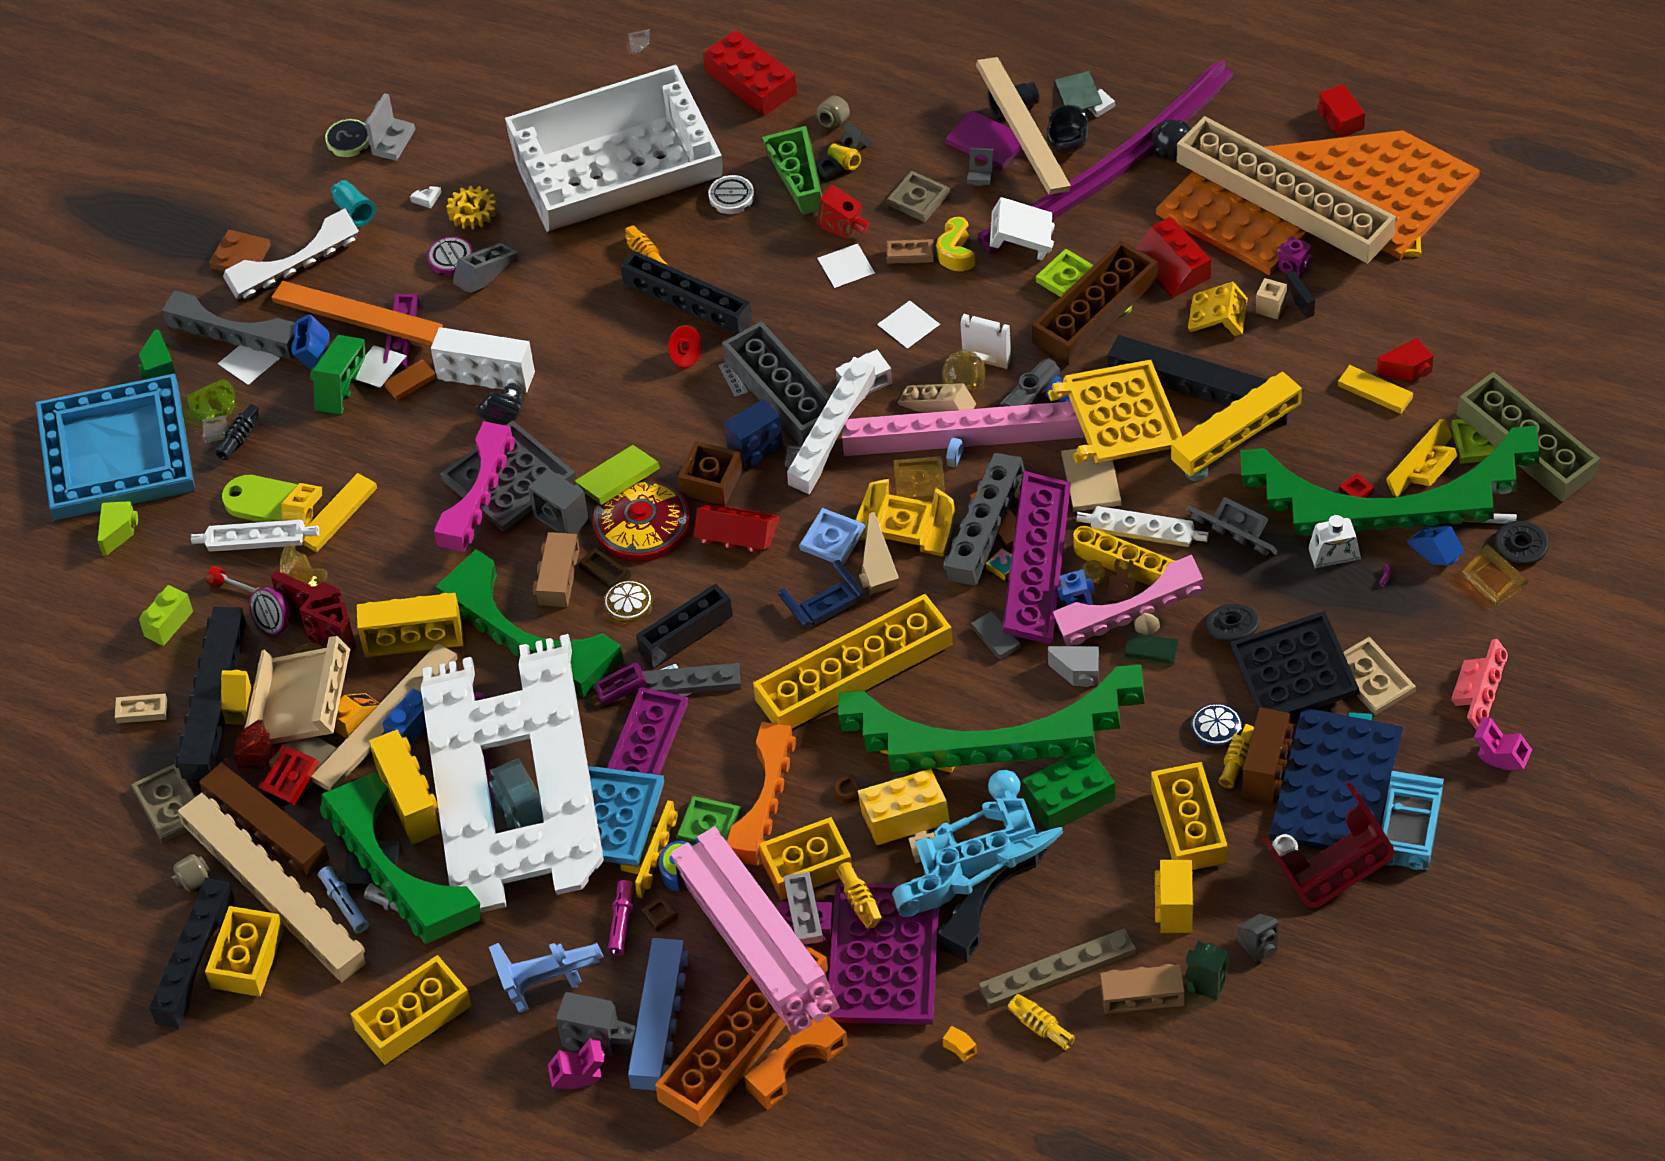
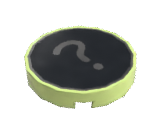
[325,119,369,157]

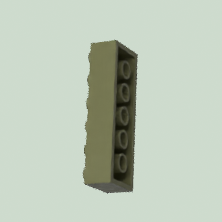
[1456,372,1600,502]

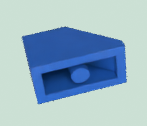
[1406,526,1465,566]

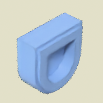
[947,438,964,468]

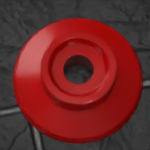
[667,325,702,368]

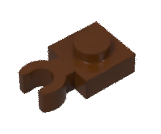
[1107,558,1136,602]

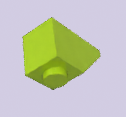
[98,501,138,556]

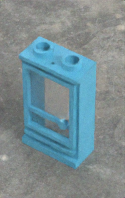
[1381,771,1444,870]

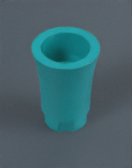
[330,180,376,227]

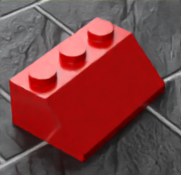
[1135,217,1211,298]
[693,503,780,553]

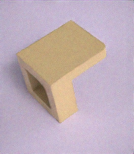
[1256,278,1287,320]

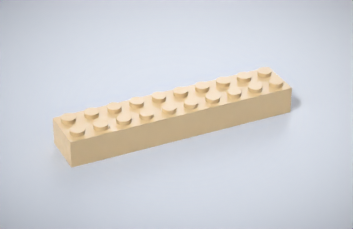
[1177,116,1396,264]

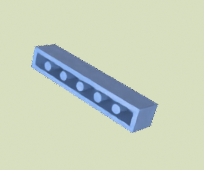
[628,938,689,1090]

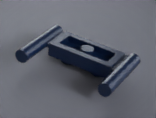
[778,560,867,629]

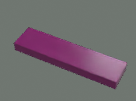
[383,294,419,370]

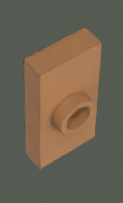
[887,239,933,264]

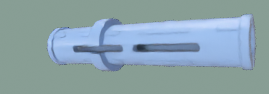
[318,866,369,934]

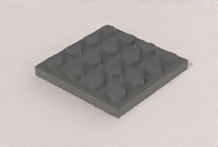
[440,421,576,532]

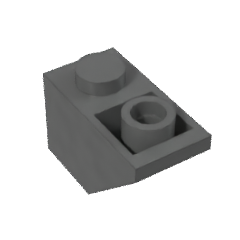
[1237,914,1279,963]

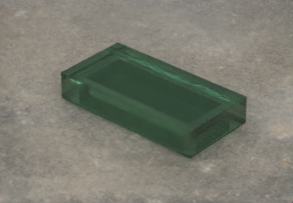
[1125,632,1179,665]

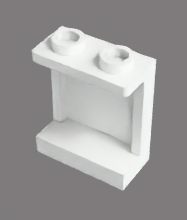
[990,197,1054,260]

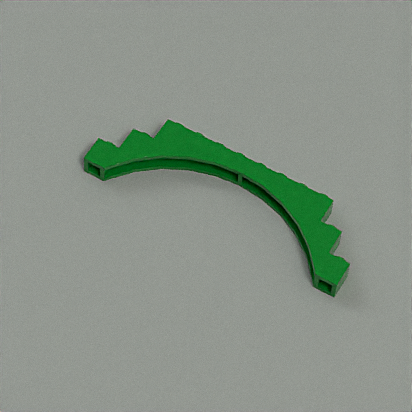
[1240,426,1540,536]
[838,664,1145,772]

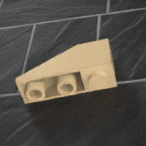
[897,383,976,413]

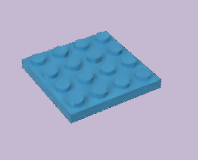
[588,766,665,866]

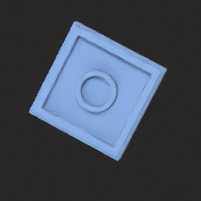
[799,508,866,564]

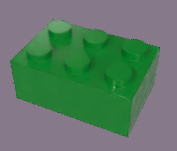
[1022,754,1116,830]

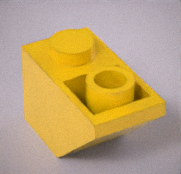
[221,670,253,725]

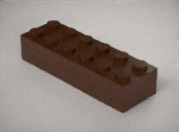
[1032,240,1158,365]

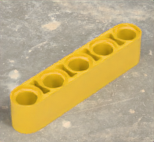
[1073,526,1175,586]

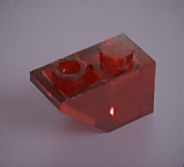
[233,720,274,769]

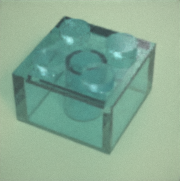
[490,758,544,829]

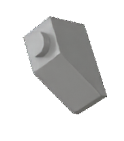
[1048,646,1099,687]

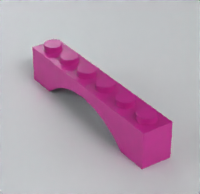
[434,421,515,552]

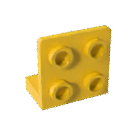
[1188,282,1248,337]

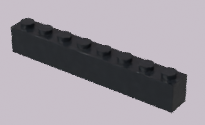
[1108,335,1295,425]
[175,607,246,779]

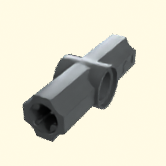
[1000,358,1060,407]

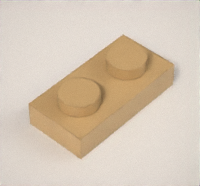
[115,693,167,723]

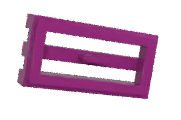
[594,661,648,706]

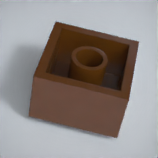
[678,441,742,506]

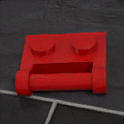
[257,744,320,806]

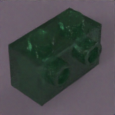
[1185,941,1228,1001]

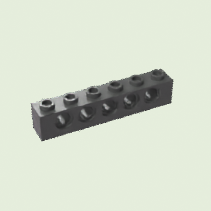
[943,453,1025,586]

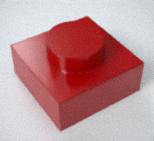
[1339,473,1374,498]

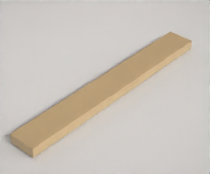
[976,57,1071,195]
[311,643,458,791]

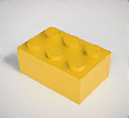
[858,769,950,845]
[759,817,852,901]
[205,906,284,997]

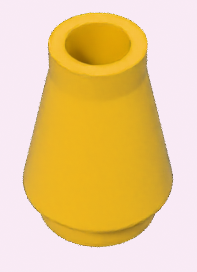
[828,144,861,170]

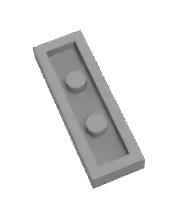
[783,872,823,945]

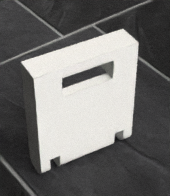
[961,314,1011,369]

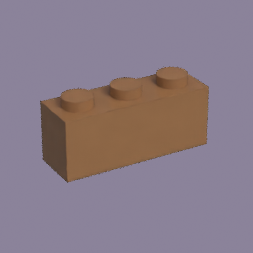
[533,532,580,607]
[1100,964,1184,1014]

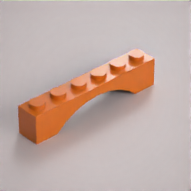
[727,722,796,866]

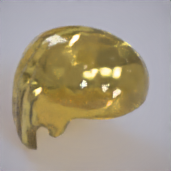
[942,350,986,394]
[280,544,328,588]

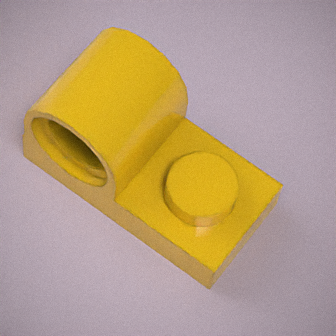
[281,483,322,527]

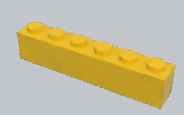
[1171,371,1302,477]

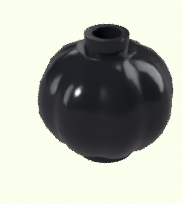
[1151,120,1191,160]

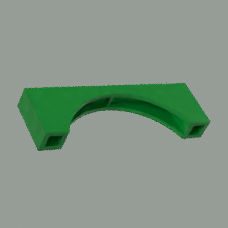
[436,549,623,699]
[320,772,480,944]

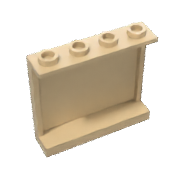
[244,636,350,747]

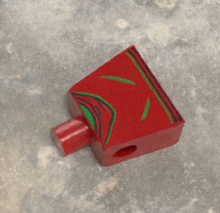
[816,184,871,238]

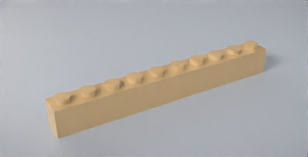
[178,793,366,983]

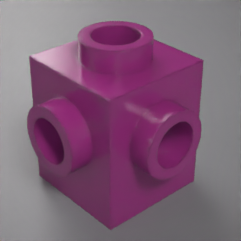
[1277,236,1313,278]

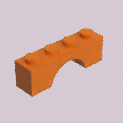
[744,1015,848,1110]

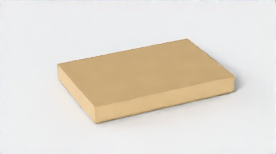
[1061,449,1121,512]
[1343,637,1416,715]

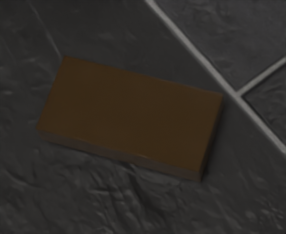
[578,548,631,591]

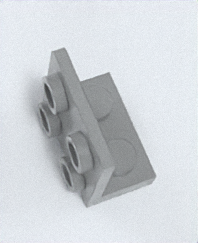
[365,93,415,161]

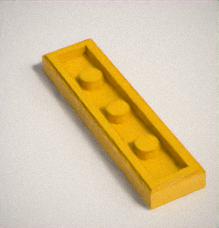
[302,473,377,552]

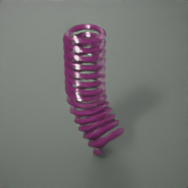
[1379,564,1391,586]

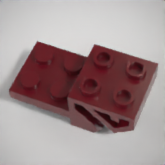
[270,570,356,655]

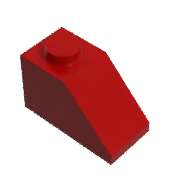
[1376,338,1434,381]

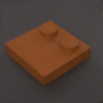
[209,230,271,271]

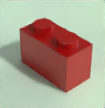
[1317,84,1365,138]

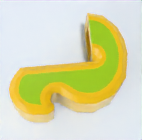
[936,217,975,271]

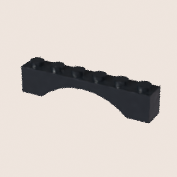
[938,828,1049,962]
[149,877,235,1029]

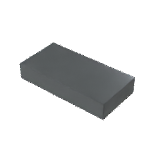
[971,611,1021,660]

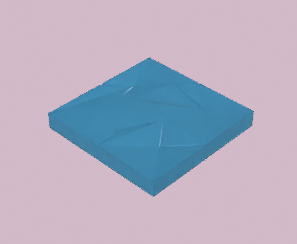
[35,374,195,521]

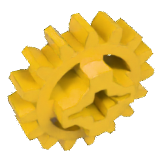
[446,186,497,229]

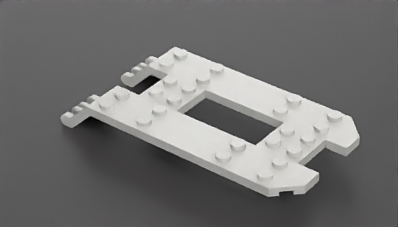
[421,634,604,913]

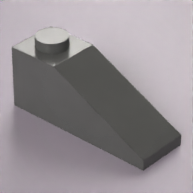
[453,243,518,293]

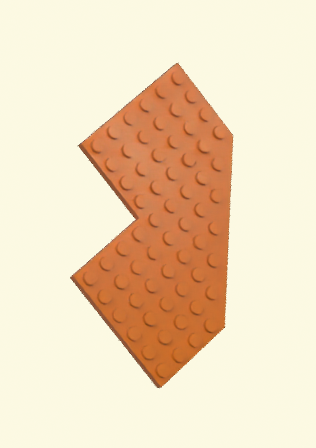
[1156,130,1480,276]

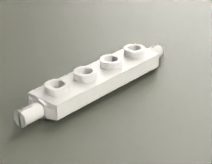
[1076,506,1209,547]
[191,520,320,552]

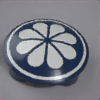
[1191,704,1242,747]

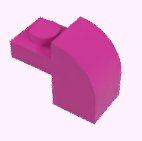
[1474,717,1532,770]
[548,1038,604,1089]

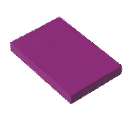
[946,110,1022,170]

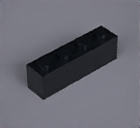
[636,583,733,668]

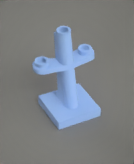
[489,943,603,1014]

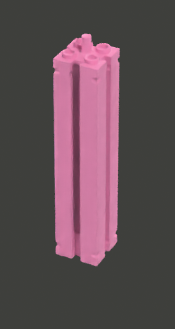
[670,827,840,1036]

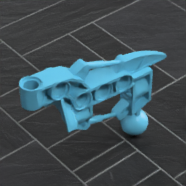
[892,770,1063,917]

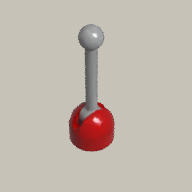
[206,566,261,592]

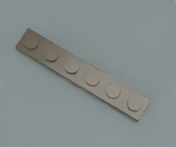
[979,928,1136,1009]

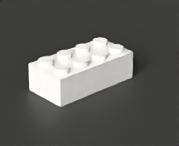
[431,327,535,393]

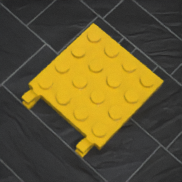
[1048,360,1183,464]

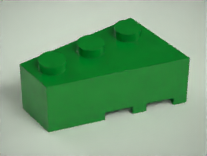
[310,335,365,415]

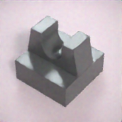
[840,121,872,151]

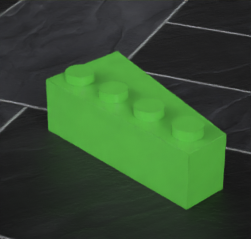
[762,126,822,215]

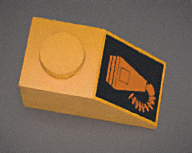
[334,693,380,738]

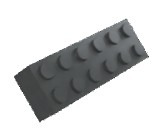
[722,321,830,447]

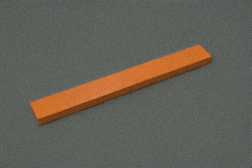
[272,281,443,346]

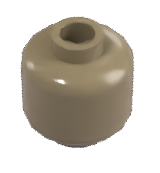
[816,95,850,129]
[171,854,212,892]

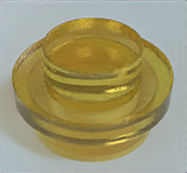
[1081,560,1105,584]

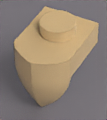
[1134,610,1160,636]

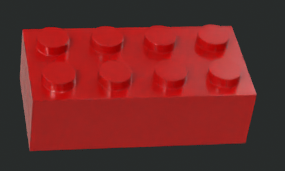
[703,30,797,116]

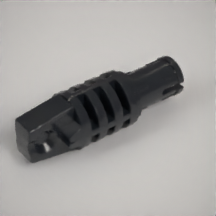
[215,404,259,461]

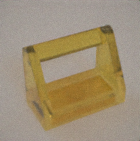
[1461,544,1529,606]

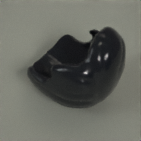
[1046,105,1089,154]
[476,383,524,425]

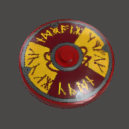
[593,479,690,562]

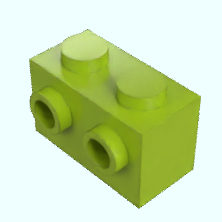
[139,585,193,646]

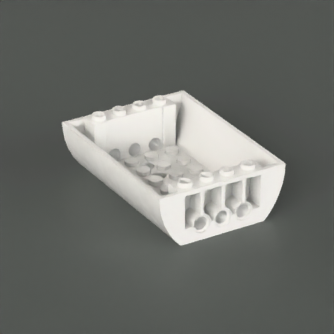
[505,65,722,232]

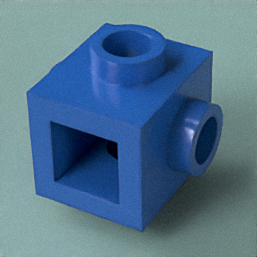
[1057,569,1095,606]

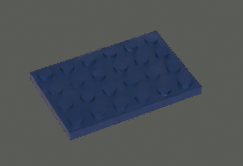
[1270,709,1403,850]

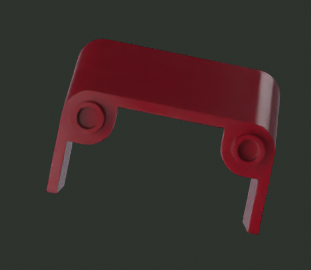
[1261,781,1394,908]

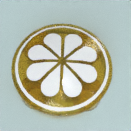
[604,580,653,624]

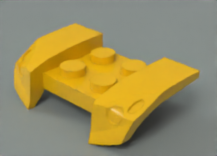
[856,479,956,556]

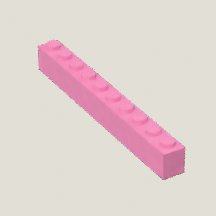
[842,401,1084,456]

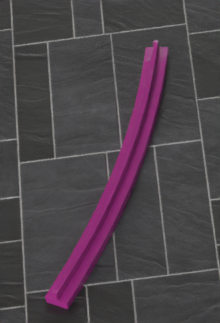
[977,60,1233,253]

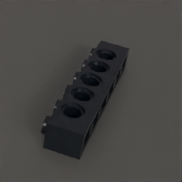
[621,250,752,335]

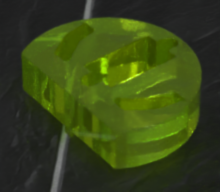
[187,379,236,422]

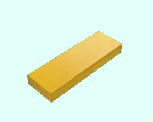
[1338,365,1413,414]

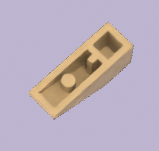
[859,512,899,595]

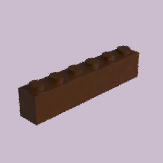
[199,763,329,878]

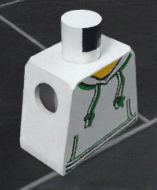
[1309,515,1361,568]

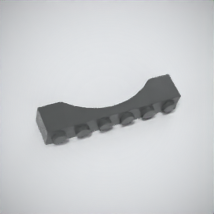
[162,290,295,359]

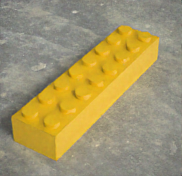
[753,594,953,729]

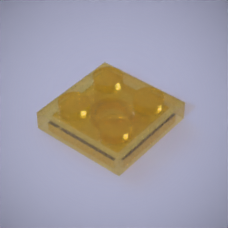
[893,456,945,502]

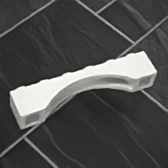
[223,208,359,300]
[787,357,875,495]

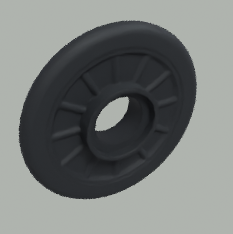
[1494,521,1549,565]
[1205,604,1260,641]

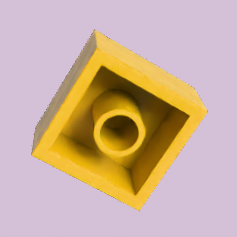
[1155,860,1193,933]

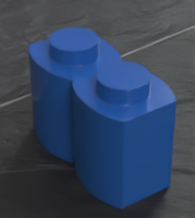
[292,314,329,370]

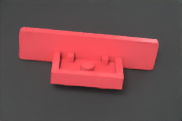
[1451,639,1508,731]

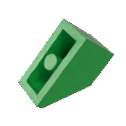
[138,329,177,379]

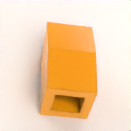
[943,1026,977,1062]

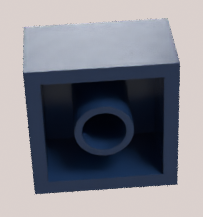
[724,399,783,470]

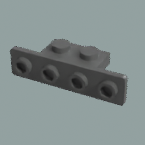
[1186,497,1278,556]

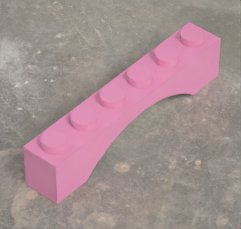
[1053,555,1206,646]

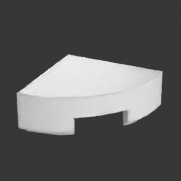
[410,186,442,208]

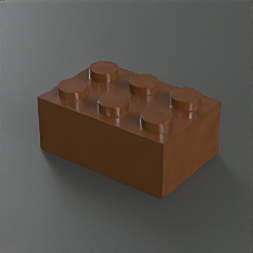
[1242,707,1294,804]

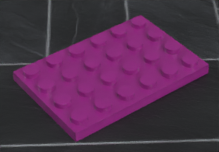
[829,882,939,1025]

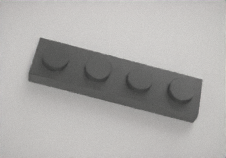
[643,663,741,694]

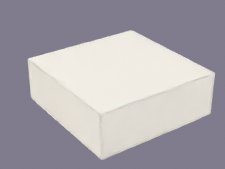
[1087,89,1115,117]

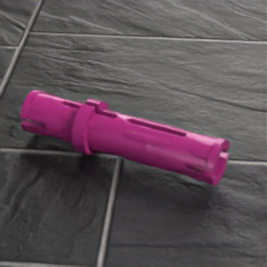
[607,880,634,956]

